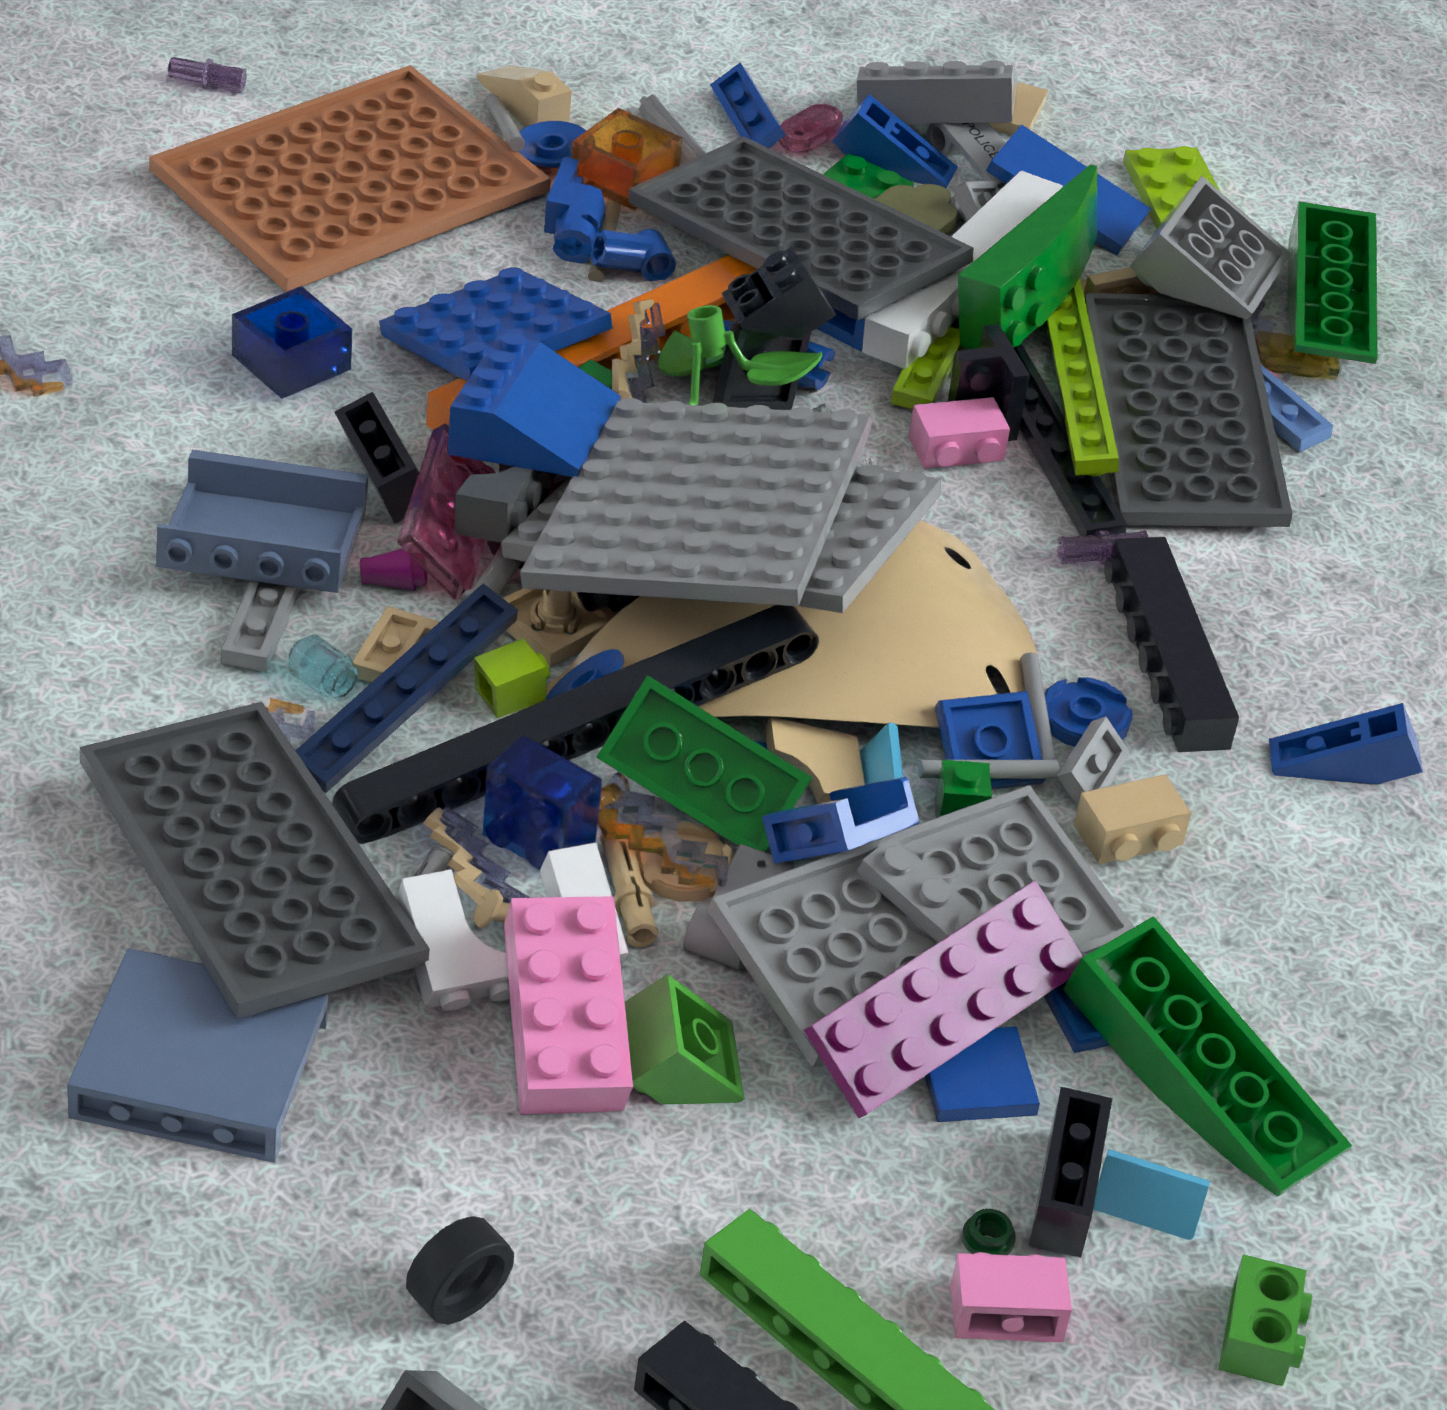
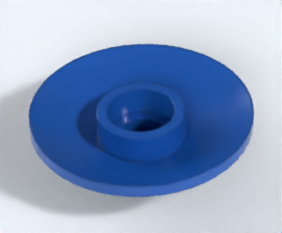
[517,121,592,168]
[545,649,624,700]

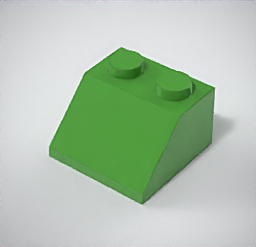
[625,974,745,1105]

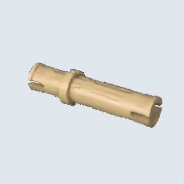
[600,822,659,948]

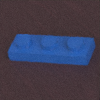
[710,62,786,148]

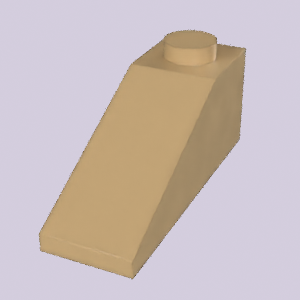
[477,65,572,127]

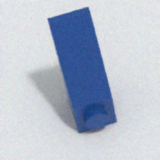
[831,94,958,189]
[1269,703,1423,784]

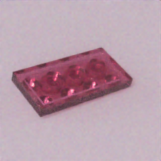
[397,423,496,601]

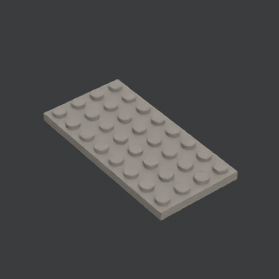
[707,785,1134,1067]

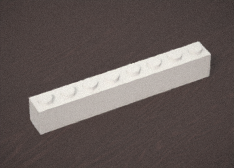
[862,171,1063,369]

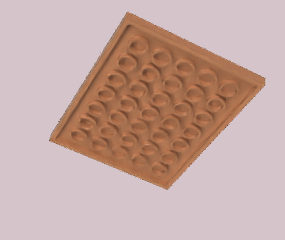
[149,65,551,292]

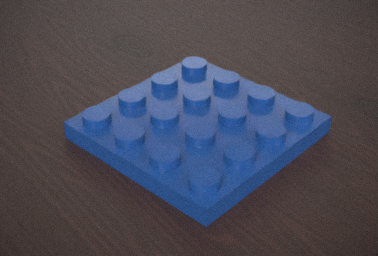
[379,267,613,381]

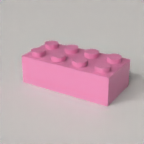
[504,896,633,1115]

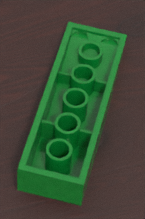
[958,164,1097,349]
[1288,201,1378,364]
[1063,916,1352,1197]

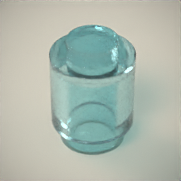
[288,634,358,699]

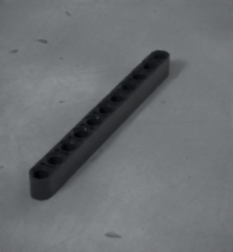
[332,605,819,844]

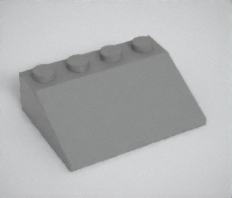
[857,60,1018,124]
[1130,176,1291,319]

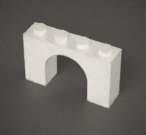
[396,843,629,1011]

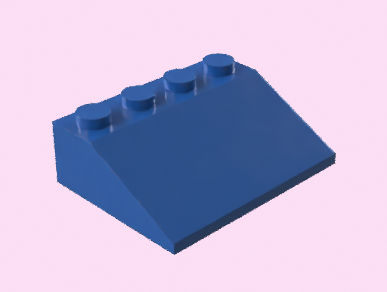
[448,333,621,477]

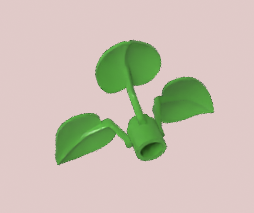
[658,305,822,405]

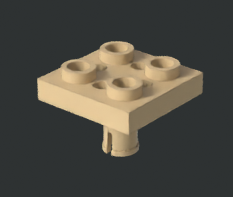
[503,588,617,667]

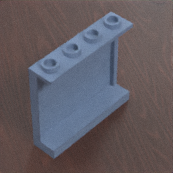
[156,449,369,593]
[67,948,329,1163]

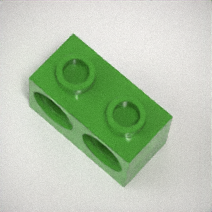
[1218,1254,1312,1386]

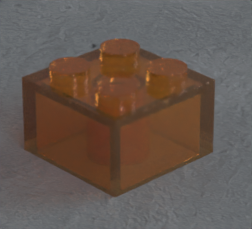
[571,108,683,211]

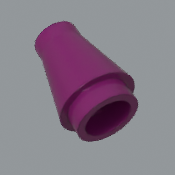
[360,546,428,591]

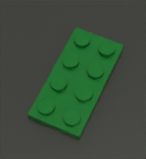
[596,675,812,853]

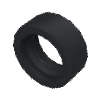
[406,1216,514,1325]

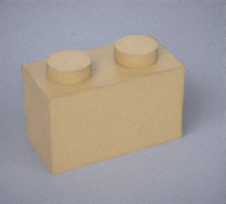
[1074,774,1191,864]

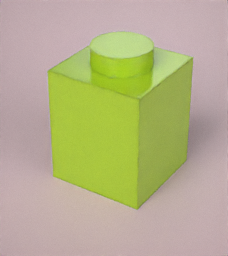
[474,638,550,718]

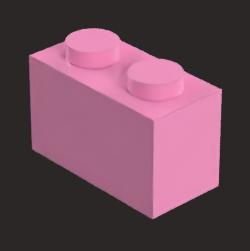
[908,397,1010,469]
[950,1252,1072,1342]

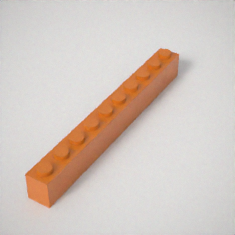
[426,255,757,442]

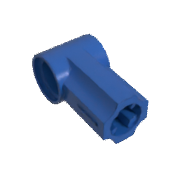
[591,229,676,282]

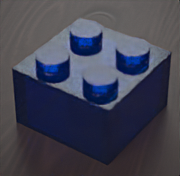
[232,286,353,399]
[482,735,602,870]

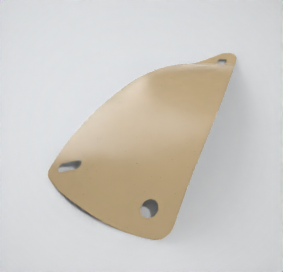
[532,520,1037,728]

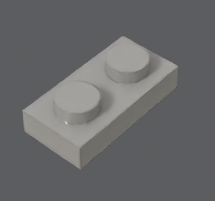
[952,181,1000,221]
[1057,717,1130,806]

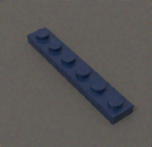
[295,584,518,793]

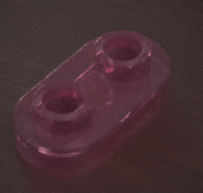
[779,104,843,153]

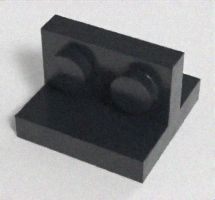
[713,320,811,410]
[947,324,1030,441]

